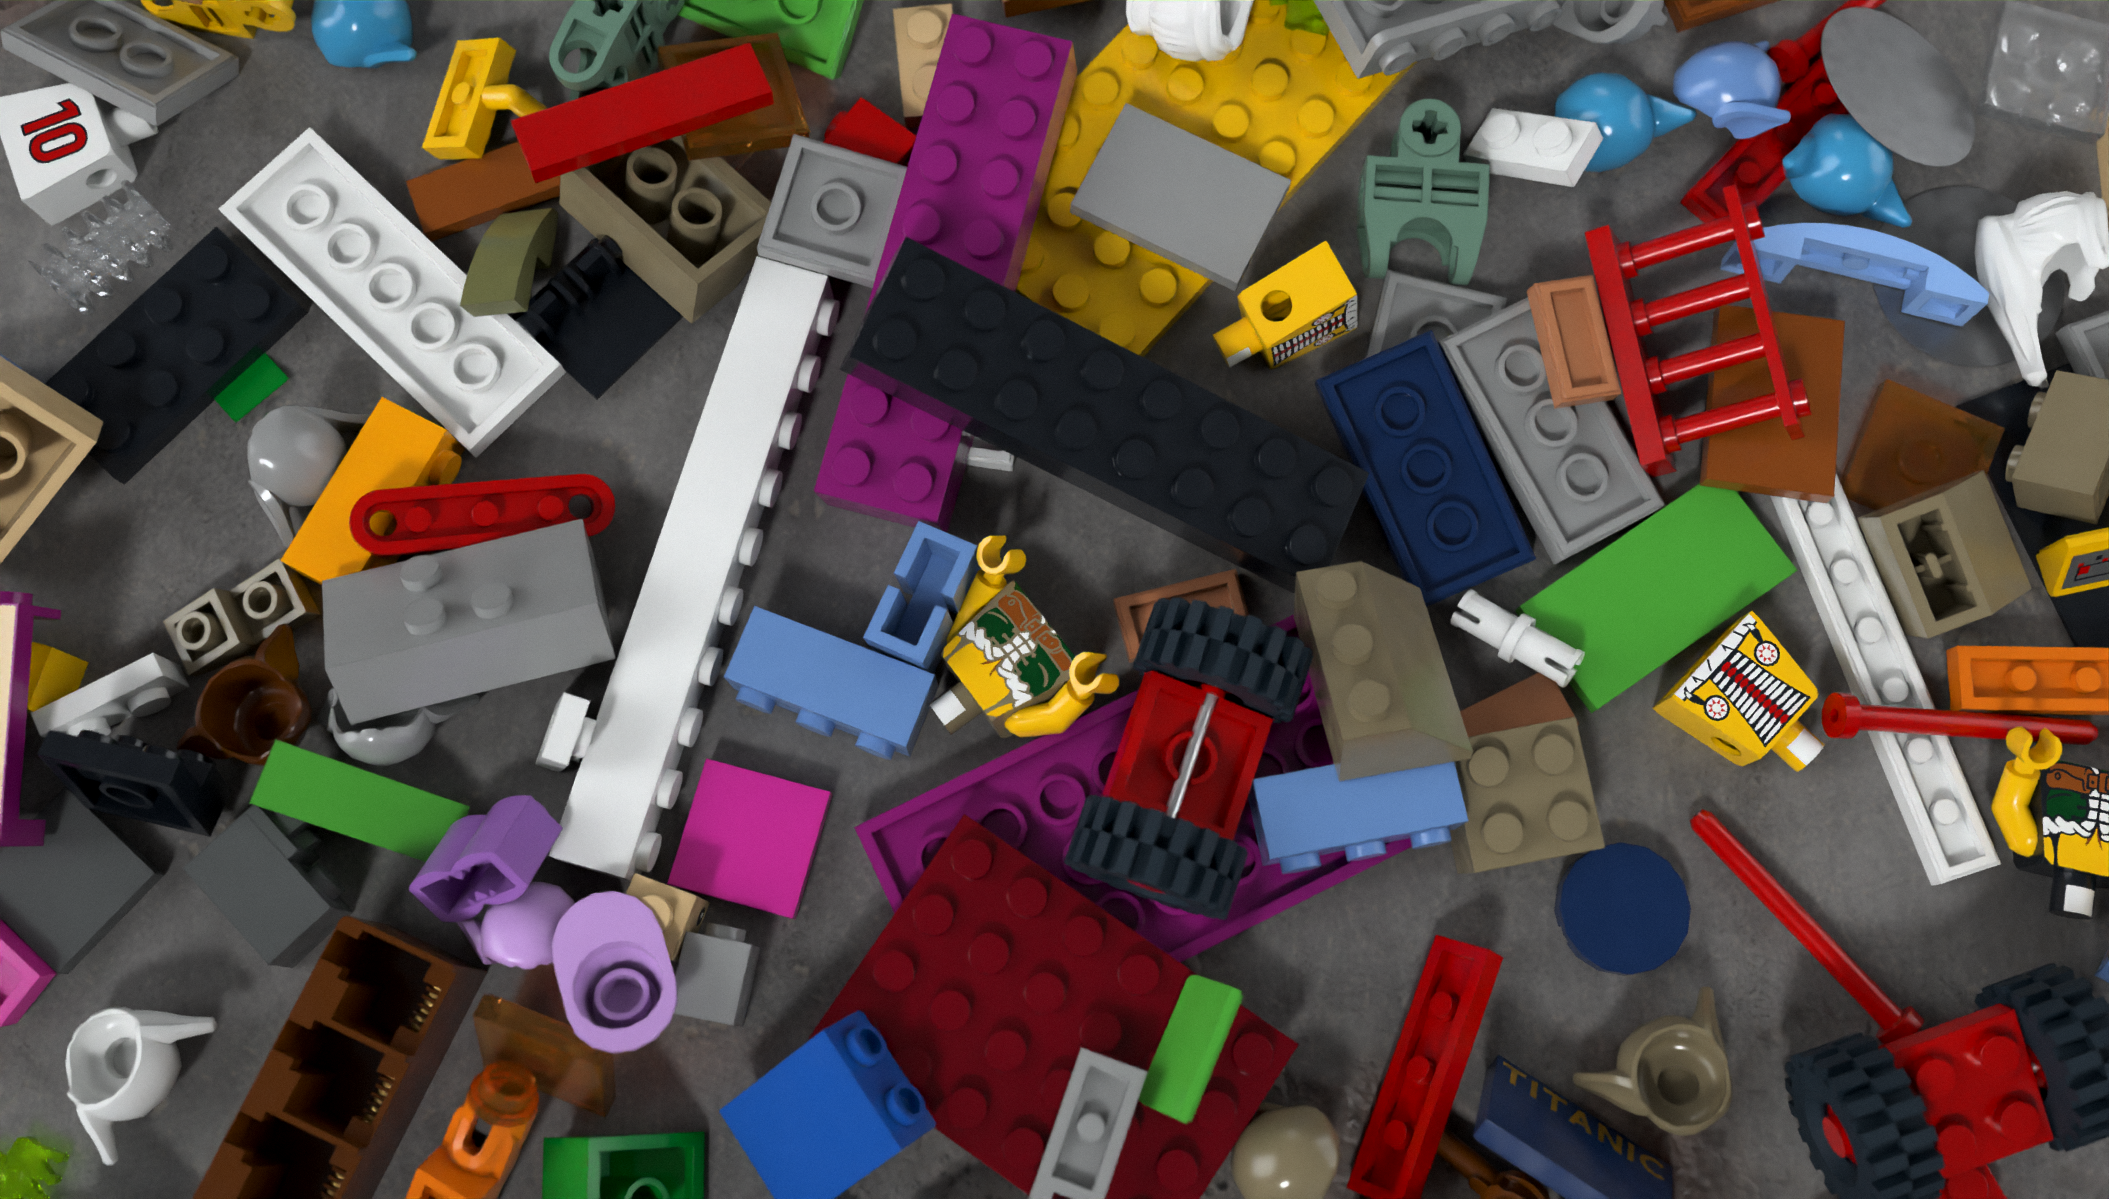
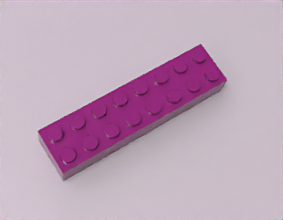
[814,13,1077,533]

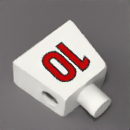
[0,83,158,226]

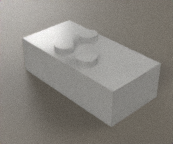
[322,519,615,725]

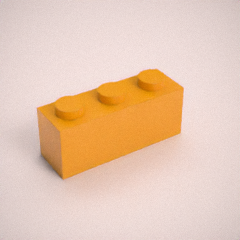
[280,397,465,585]

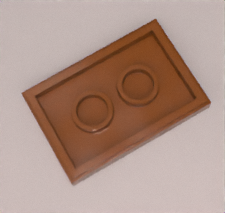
[1700,305,1845,503]

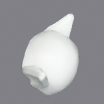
[66,1007,218,1165]

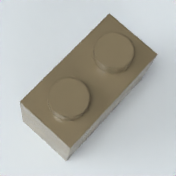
[2005,370,2109,525]

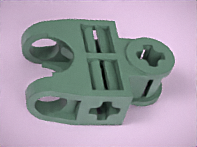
[549,0,685,101]
[1356,99,1490,285]

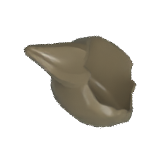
[1572,986,1733,1137]
[1231,1102,1340,1199]

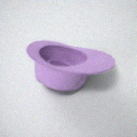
[552,891,677,1053]

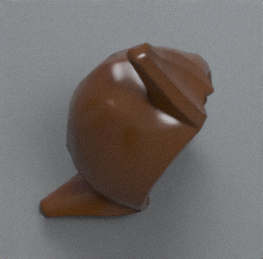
[176,623,312,766]

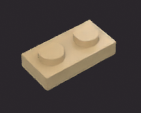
[893,3,953,128]

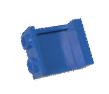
[719,1010,936,1199]

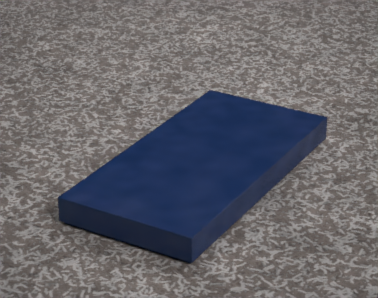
[1315,330,1536,607]

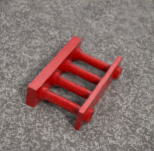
[1584,184,1812,478]

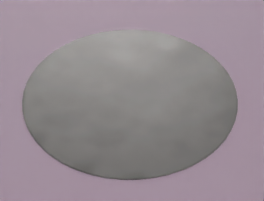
[1821,7,1975,167]
[1872,186,2065,367]

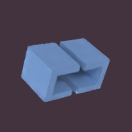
[863,521,981,674]

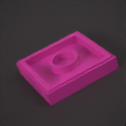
[667,758,833,920]

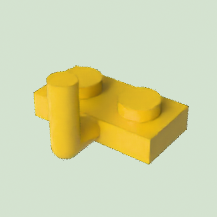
[422,38,547,160]

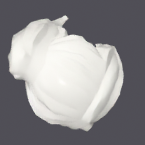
[1126,0,1254,62]
[1975,191,2109,388]

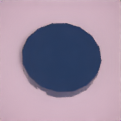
[1554,842,1691,976]

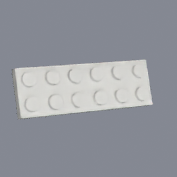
[219,127,566,458]

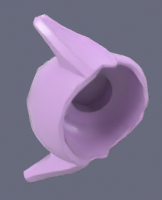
[457,882,575,969]

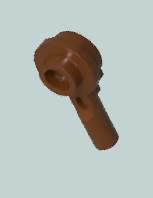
[1436,1126,1550,1199]

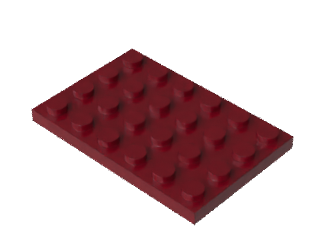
[809,814,1299,1199]

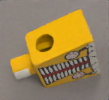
[1212,241,1357,369]
[1653,611,1825,772]

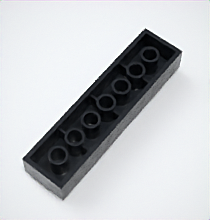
[839,237,1369,593]

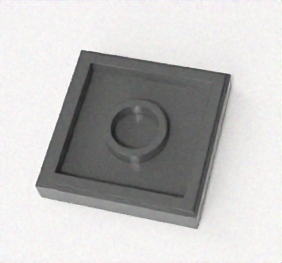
[0,787,164,974]

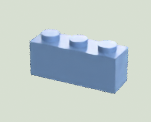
[724,606,939,760]
[1248,762,1468,874]

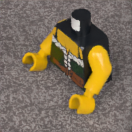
[1991,727,2109,920]

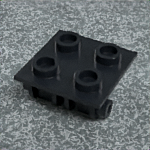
[511,235,683,400]

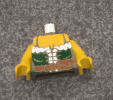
[929,535,1119,738]

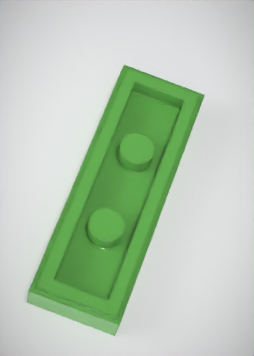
[249,740,470,862]

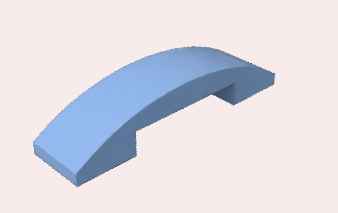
[1720,223,1989,327]

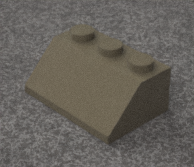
[559,132,771,324]
[1294,561,1473,781]

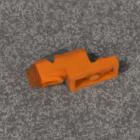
[405,1061,539,1199]

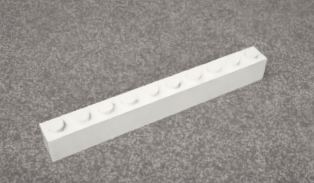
[549,256,839,882]

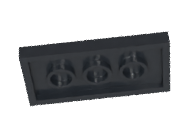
[45,227,307,485]

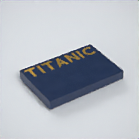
[1473,1054,1672,1199]

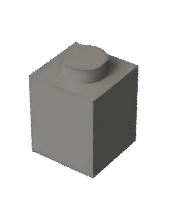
[674,923,761,1027]

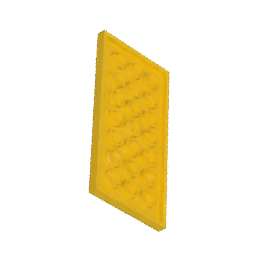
[1015,0,1417,357]

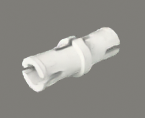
[1451,589,1585,688]

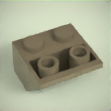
[1857,470,2032,639]

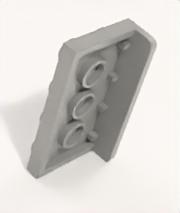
[1313,0,1566,79]

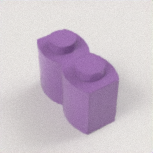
[409,795,563,922]

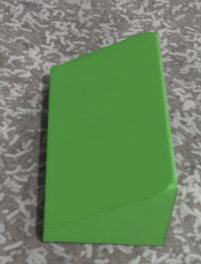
[1138,975,1243,1124]

